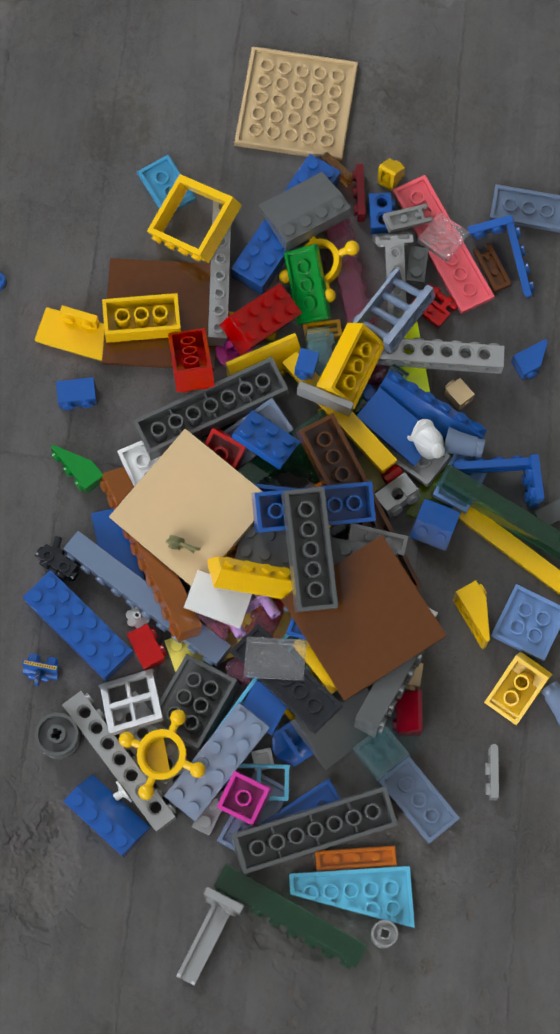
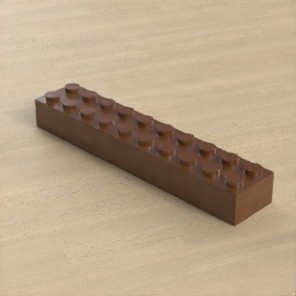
[296,413,422,589]

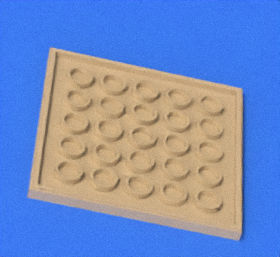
[234,47,358,162]
[109,429,263,586]

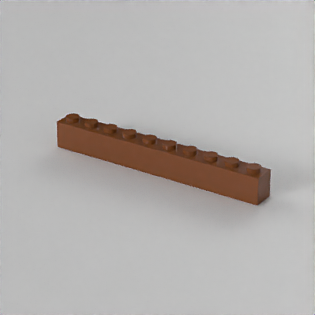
[100,467,202,642]

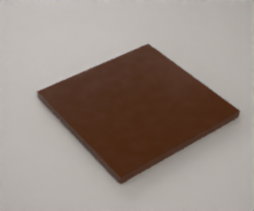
[102,258,216,371]
[281,535,447,701]

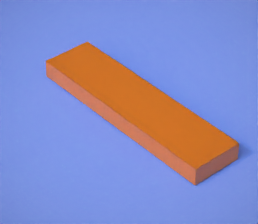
[315,846,397,872]

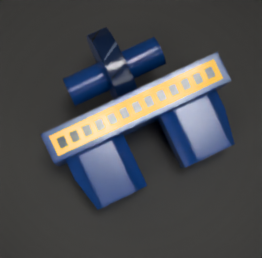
[22,653,59,686]

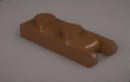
[473,243,511,293]

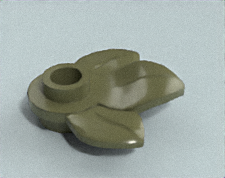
[166,535,201,553]

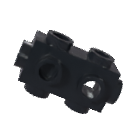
[35,536,79,582]

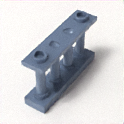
[353,268,435,354]

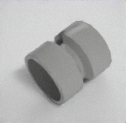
[370,920,398,949]

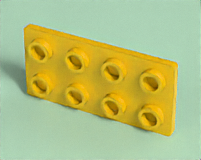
[35,305,105,361]

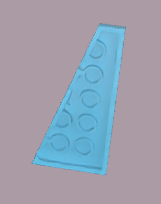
[289,866,415,928]

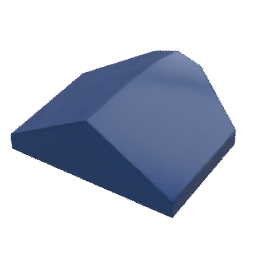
[272,722,313,767]

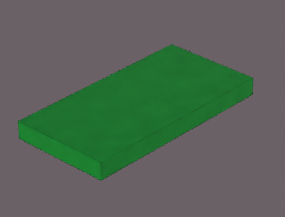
[284,244,331,326]

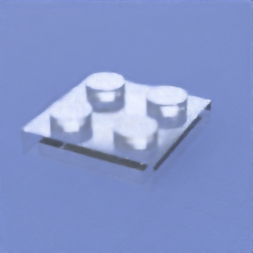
[417,212,469,262]

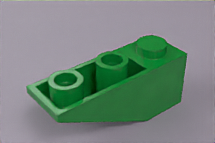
[50,445,103,494]

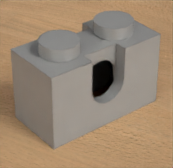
[375,472,421,518]

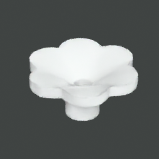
[126,607,150,629]
[113,781,132,802]

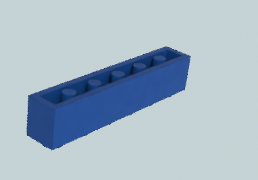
[378,370,487,439]

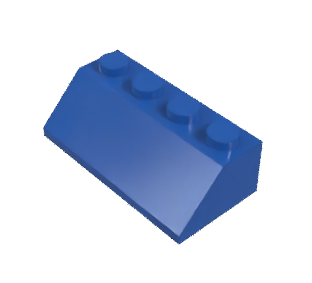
[63,774,151,858]

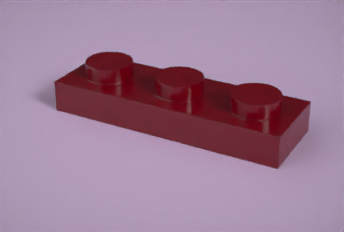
[352,164,365,222]

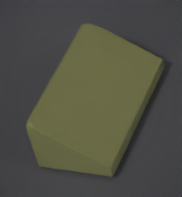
[357,455,386,493]

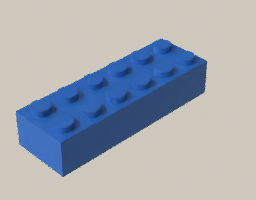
[251,481,376,533]
[23,570,134,682]

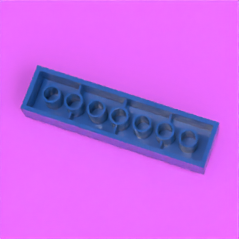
[231,154,341,295]

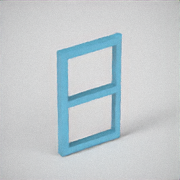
[229,763,290,801]

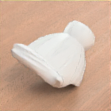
[407,419,445,459]

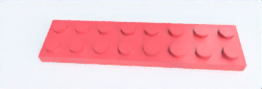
[392,175,495,315]

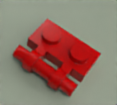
[410,283,458,329]

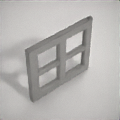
[98,668,164,736]

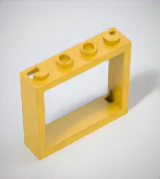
[147,174,242,263]

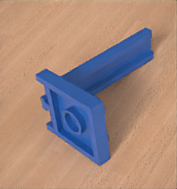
[468,215,535,298]
[450,454,545,510]

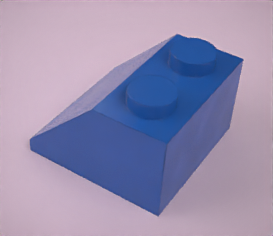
[410,498,461,551]

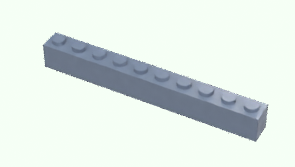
[63,531,231,668]

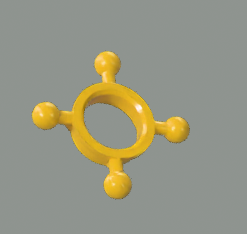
[279,236,359,303]
[119,709,206,800]

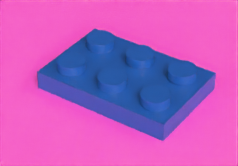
[231,410,300,470]

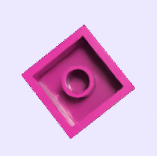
[216,771,273,825]

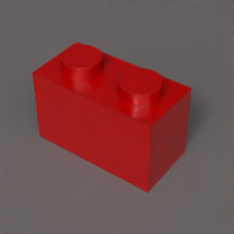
[126,624,167,671]

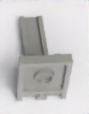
[372,232,413,318]
[176,887,244,986]

